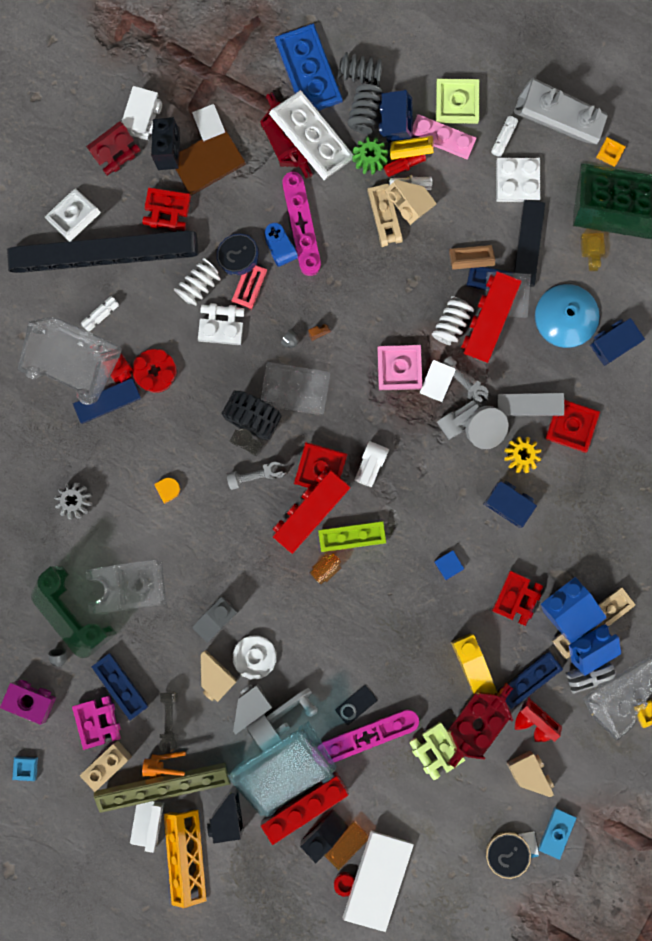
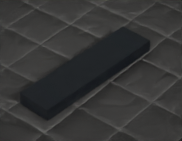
[513,200,545,287]

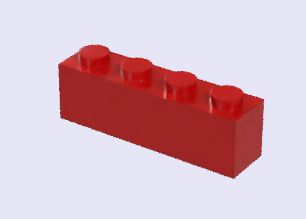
[461,271,522,363]
[272,469,351,554]
[260,772,349,845]

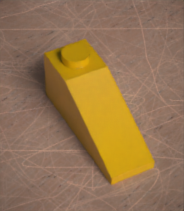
[451,633,497,694]

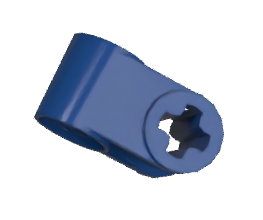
[265,223,298,267]

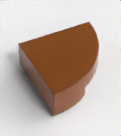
[308,324,331,341]

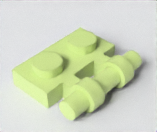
[409,722,465,780]

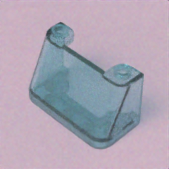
[227,721,337,817]

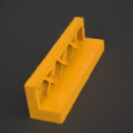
[164,810,207,908]

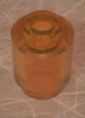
[309,553,342,585]

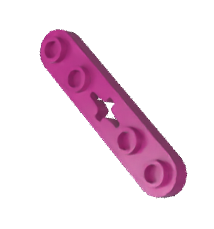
[283,172,321,276]
[314,709,419,765]

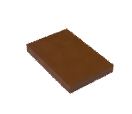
[175,127,246,196]

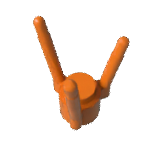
[142,751,186,779]

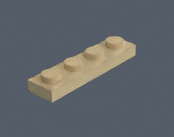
[551,587,635,659]

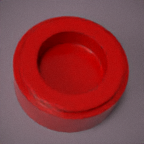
[334,872,355,897]

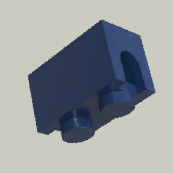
[379,90,413,142]
[590,318,645,366]
[483,481,537,528]

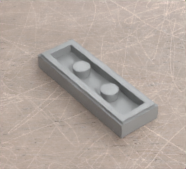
[498,393,564,416]

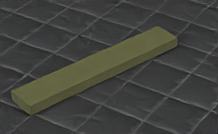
[93,763,231,813]

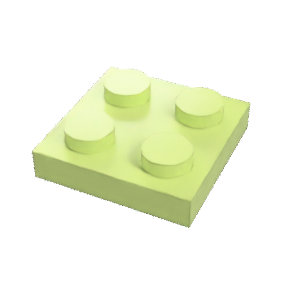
[436,79,479,124]

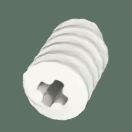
[174,258,221,306]
[432,297,474,345]

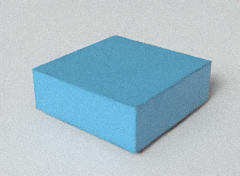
[12,756,38,781]

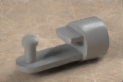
[247,688,318,754]

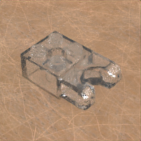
[85,559,167,614]

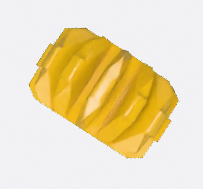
[504,437,541,473]

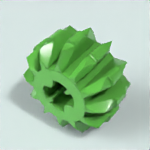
[352,137,388,175]

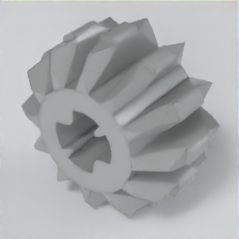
[54,482,93,520]

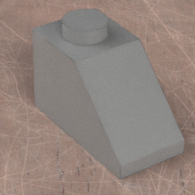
[233,684,273,734]

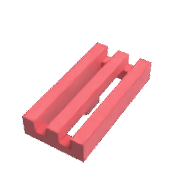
[232,265,267,310]

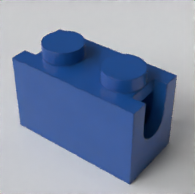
[569,624,621,676]

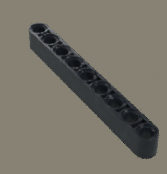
[7,231,199,273]

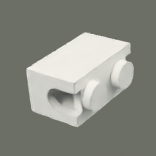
[122,86,162,140]

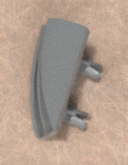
[514,78,608,144]

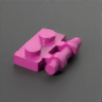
[72,695,121,750]

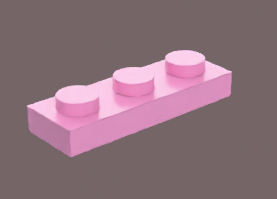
[413,114,476,160]

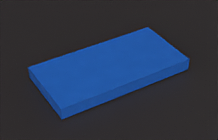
[274,23,343,111]

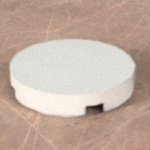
[233,635,276,679]

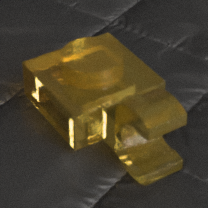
[581,233,605,271]

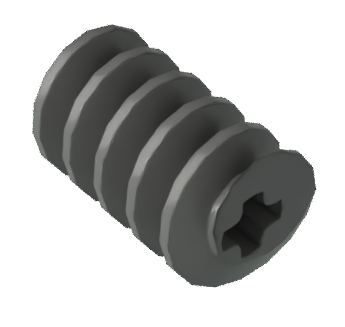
[337,52,383,87]
[347,84,383,135]

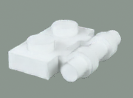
[198,303,244,345]

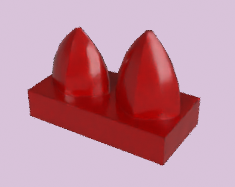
[515,697,562,742]

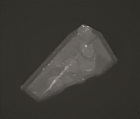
[583,655,652,740]

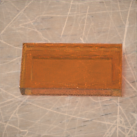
[324,821,369,871]

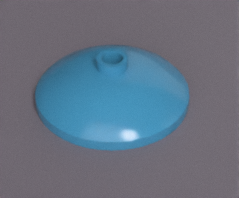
[535,284,600,348]

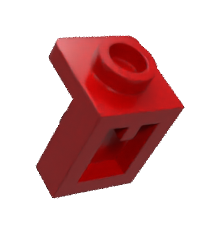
[100,349,133,383]

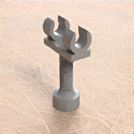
[443,356,488,407]
[227,462,287,490]

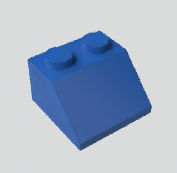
[541,577,607,644]

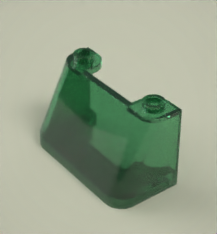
[31,566,117,658]

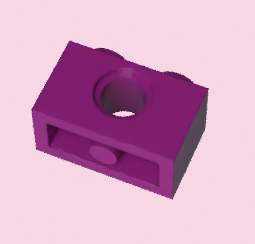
[0,679,56,725]

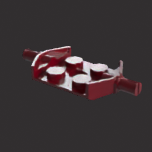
[260,92,313,179]
[447,683,513,768]

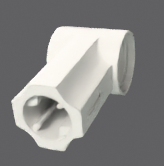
[355,441,389,487]

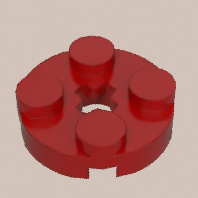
[133,349,177,393]

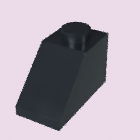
[300,810,348,864]

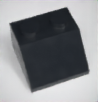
[207,785,244,844]

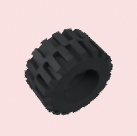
[221,390,282,440]

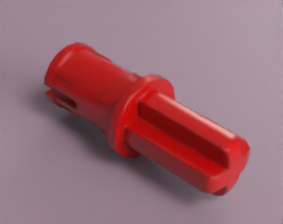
[384,154,426,177]

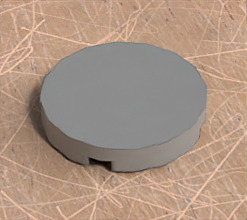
[465,406,509,449]

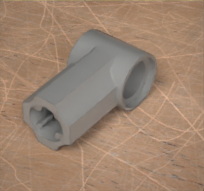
[437,400,480,440]

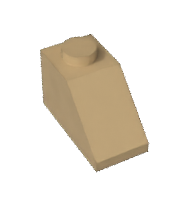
[201,650,237,702]

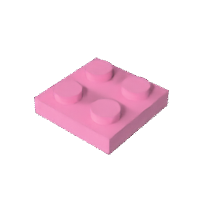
[377,345,422,390]

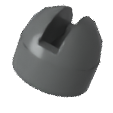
[281,329,299,348]
[48,648,67,667]

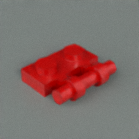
[143,188,191,232]
[491,571,543,626]

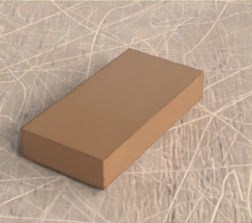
[449,245,495,270]

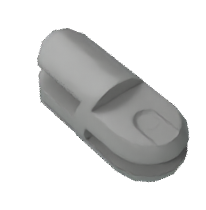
[566,662,616,694]

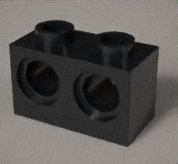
[151,117,181,170]

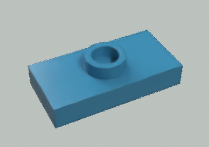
[538,807,576,860]

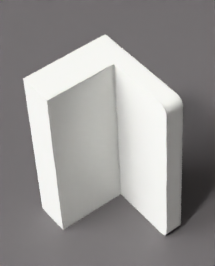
[130,801,164,853]

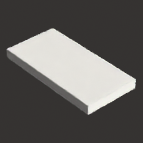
[269,90,354,180]
[342,830,414,932]

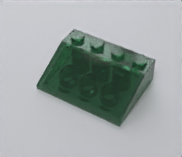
[573,163,652,239]

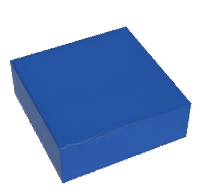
[434,550,464,580]

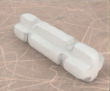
[491,116,518,157]
[81,296,119,332]

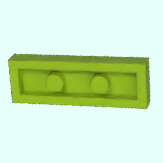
[318,522,386,552]

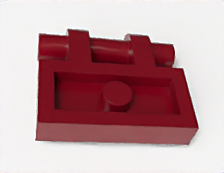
[86,121,141,176]

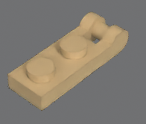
[367,184,402,247]

